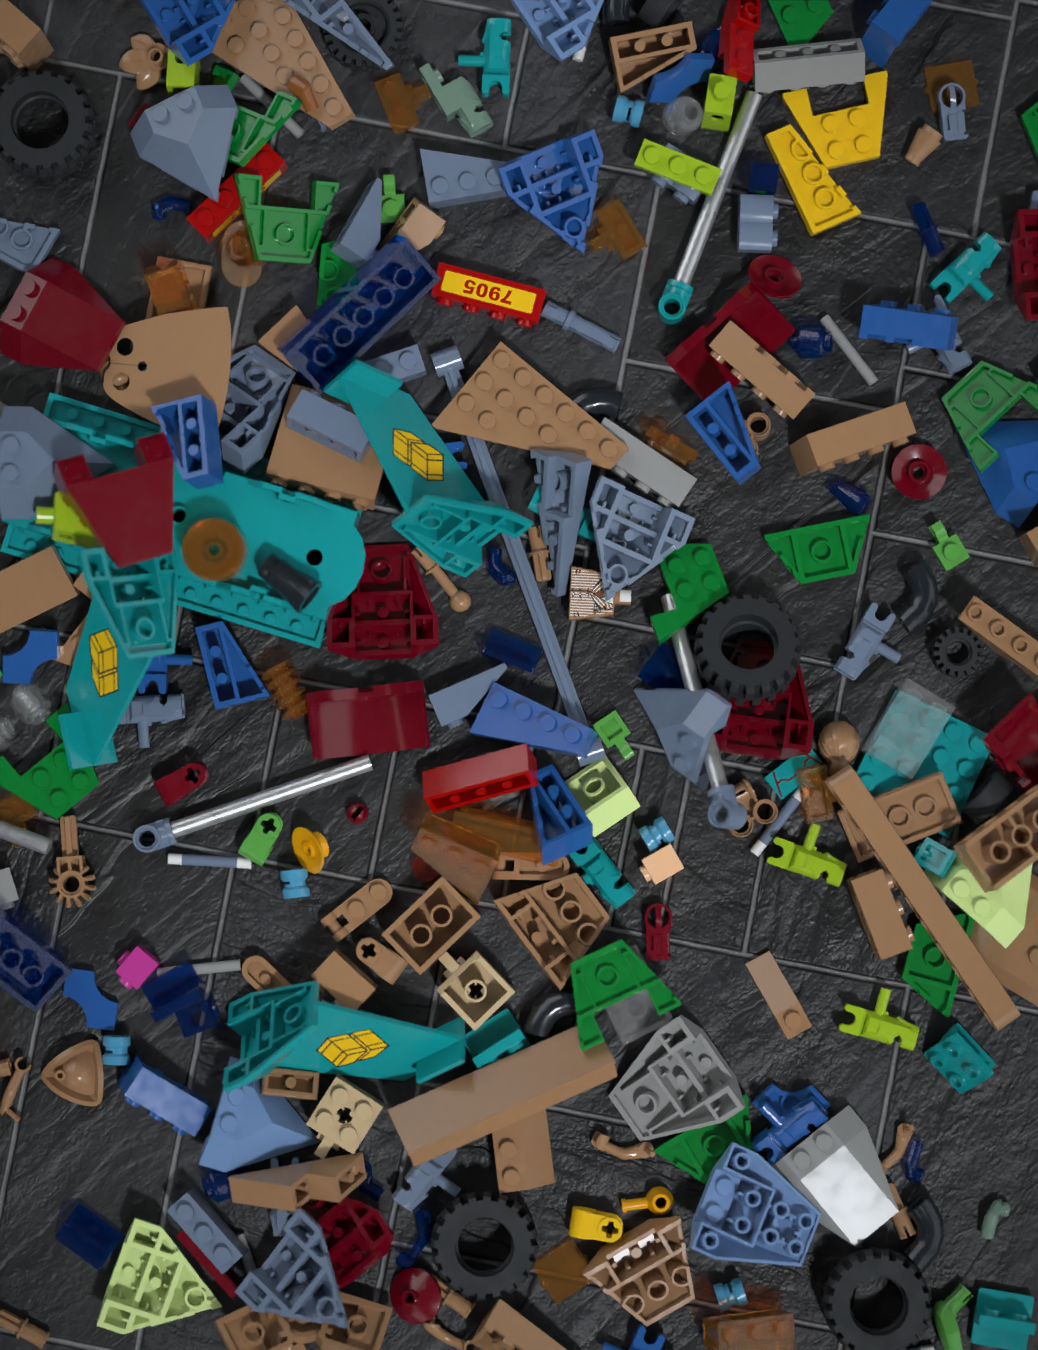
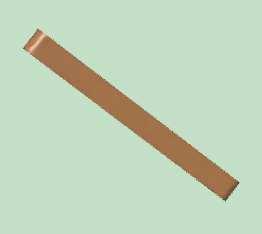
[825,765,1020,1032]

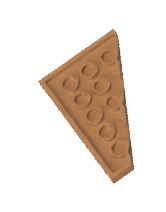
[212,0,356,131]
[432,342,629,470]

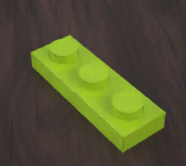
[634,139,722,197]

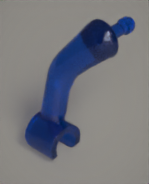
[396,1209,432,1270]

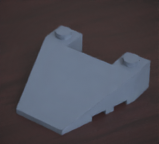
[219,345,296,475]

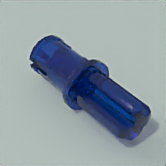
[911,202,946,257]

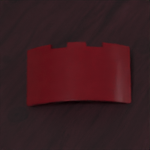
[665,282,795,401]
[306,681,430,760]
[982,693,1038,793]

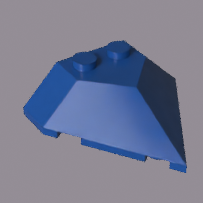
[139,0,235,67]
[497,129,604,254]
[953,420,1038,528]

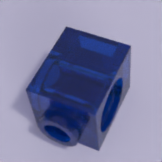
[175,998,221,1038]

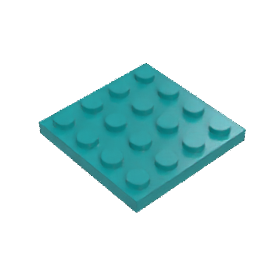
[856,690,989,838]

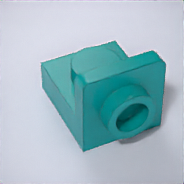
[914,837,957,878]

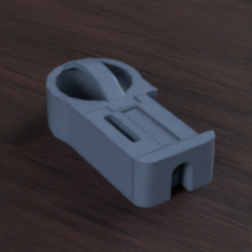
[936,83,968,142]

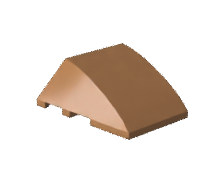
[493,872,610,990]
[582,1216,695,1327]

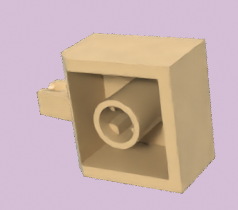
[436,950,515,1031]
[306,1075,385,1159]

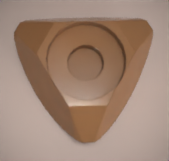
[41,1039,104,1107]

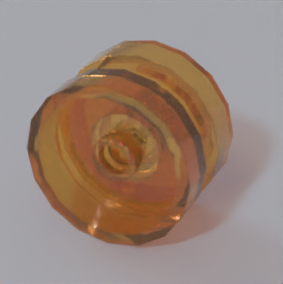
[182,518,249,582]

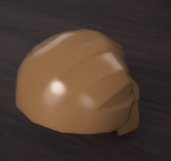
[818,721,860,776]

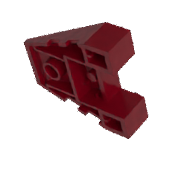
[53,432,174,569]

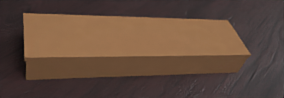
[953,783,1038,893]
[388,1026,618,1167]

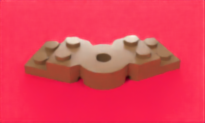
[215,1291,393,1350]

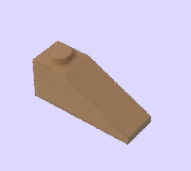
[367,197,446,274]
[745,951,812,1040]

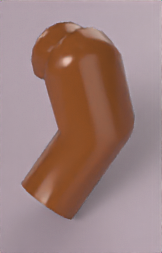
[287,75,319,112]

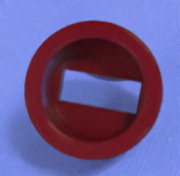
[346,802,369,824]

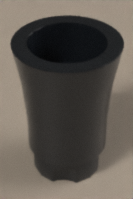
[257,553,323,614]

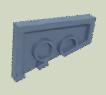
[0,218,61,274]

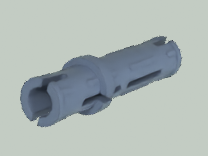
[541,300,622,354]

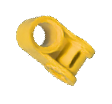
[568,1206,623,1242]

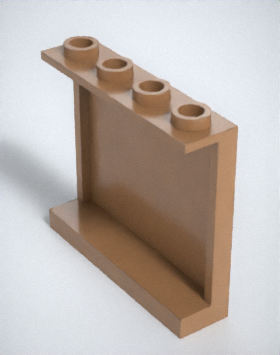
[266,384,384,511]

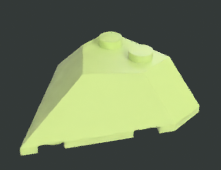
[924,850,1033,949]
[96,1218,222,1334]

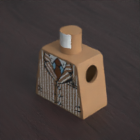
[568,567,631,621]

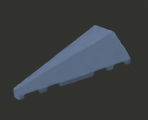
[281,0,394,71]
[531,449,592,597]

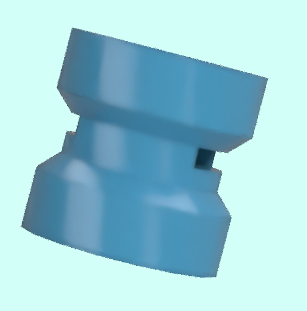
[612,94,645,128]
[638,816,675,853]
[280,868,311,899]
[102,1035,131,1065]
[713,1277,748,1312]

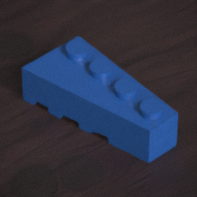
[470,682,598,758]

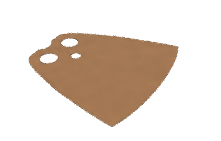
[103,307,231,427]

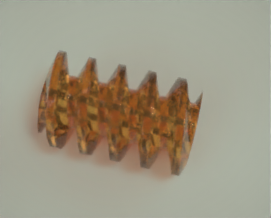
[261,659,308,721]

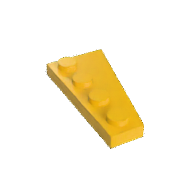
[764,124,862,236]

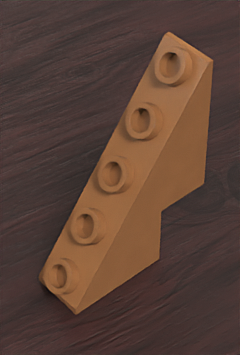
[958,596,1038,682]
[228,1152,367,1212]

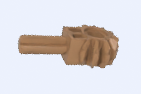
[49,815,97,908]

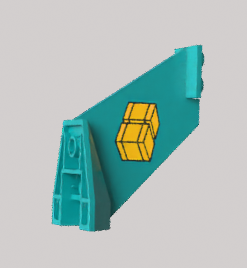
[324,359,533,578]
[58,545,179,770]
[223,981,465,1093]

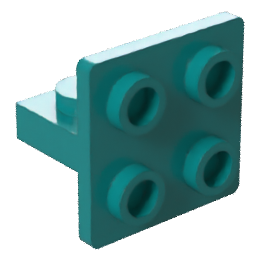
[465,1008,532,1069]
[924,1023,996,1094]
[970,1287,1036,1350]

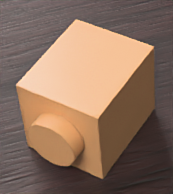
[639,843,684,885]

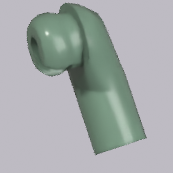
[980,1199,1010,1239]

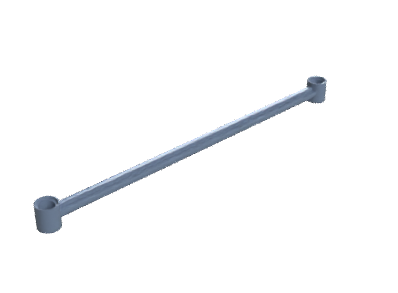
[430,345,607,767]

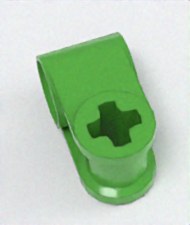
[238,812,283,867]

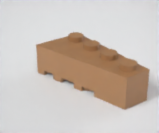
[708,320,815,419]
[789,402,916,477]
[470,1299,566,1350]

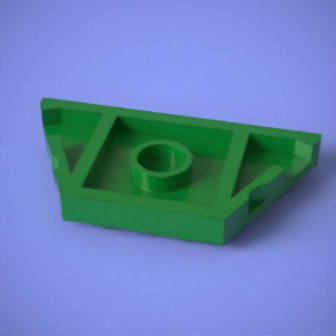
[766,0,833,46]
[764,514,870,585]
[901,913,975,1017]
[654,1093,753,1185]

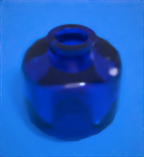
[791,324,833,360]
[201,1168,242,1203]

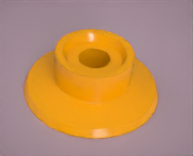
[292,827,329,874]

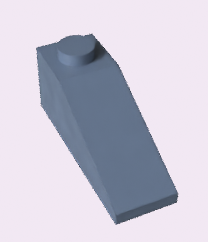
[330,177,382,269]
[429,663,507,730]

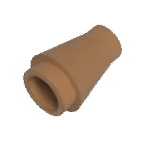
[904,124,943,167]

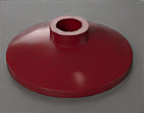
[748,255,802,299]
[891,444,947,500]
[390,1267,442,1324]

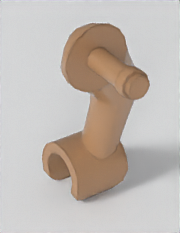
[0,1056,32,1123]
[879,1123,915,1173]
[591,1131,655,1160]
[423,1317,474,1350]

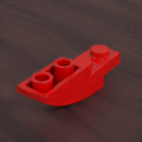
[718,0,760,83]

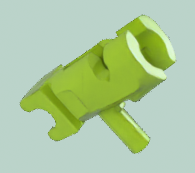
[766,823,847,887]
[838,987,920,1051]

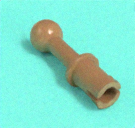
[411,547,471,612]

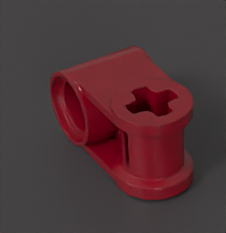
[153,762,209,807]

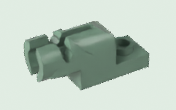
[419,63,493,138]

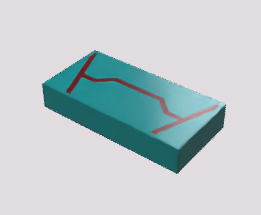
[764,748,825,800]

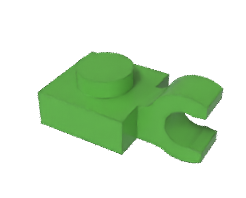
[381,174,405,225]
[928,521,970,572]
[592,710,635,761]

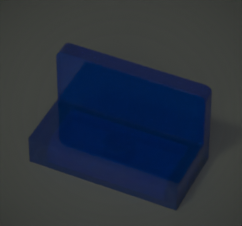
[481,628,543,675]
[638,643,701,689]
[141,960,206,1023]
[55,1203,124,1270]

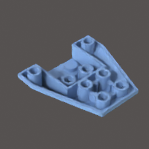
[690,1142,822,1267]

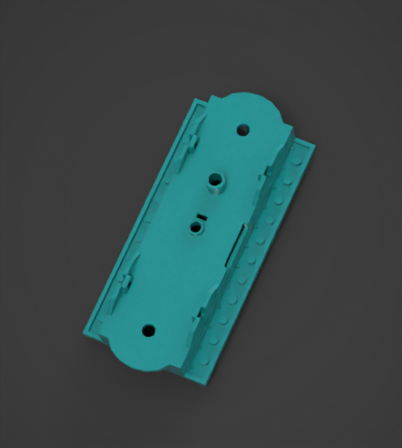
[0,392,366,649]

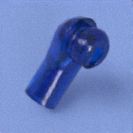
[904,1140,925,1183]

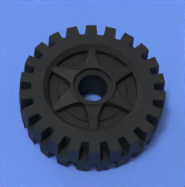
[323,0,404,72]

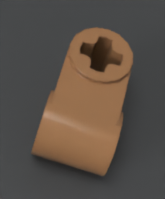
[356,937,409,985]

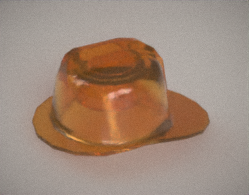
[220,220,263,288]

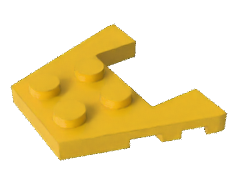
[781,71,888,170]

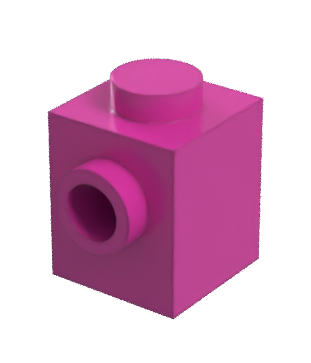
[115,945,162,990]

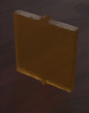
[924,60,979,113]
[533,1238,592,1304]

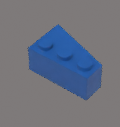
[861,0,933,68]
[151,394,223,489]
[195,621,270,711]

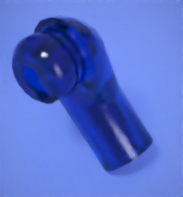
[151,195,192,221]
[488,548,516,586]
[357,1161,385,1202]

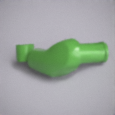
[933,1284,973,1350]

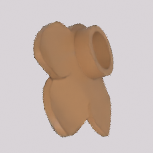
[119,34,169,90]

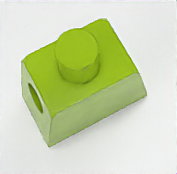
[166,49,200,98]
[701,73,737,132]
[35,492,99,548]

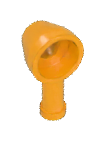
[621,1186,674,1215]

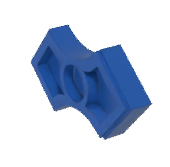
[646,53,715,103]
[3,629,59,685]
[63,967,119,1031]
[752,1083,831,1119]

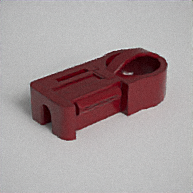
[644,903,672,960]

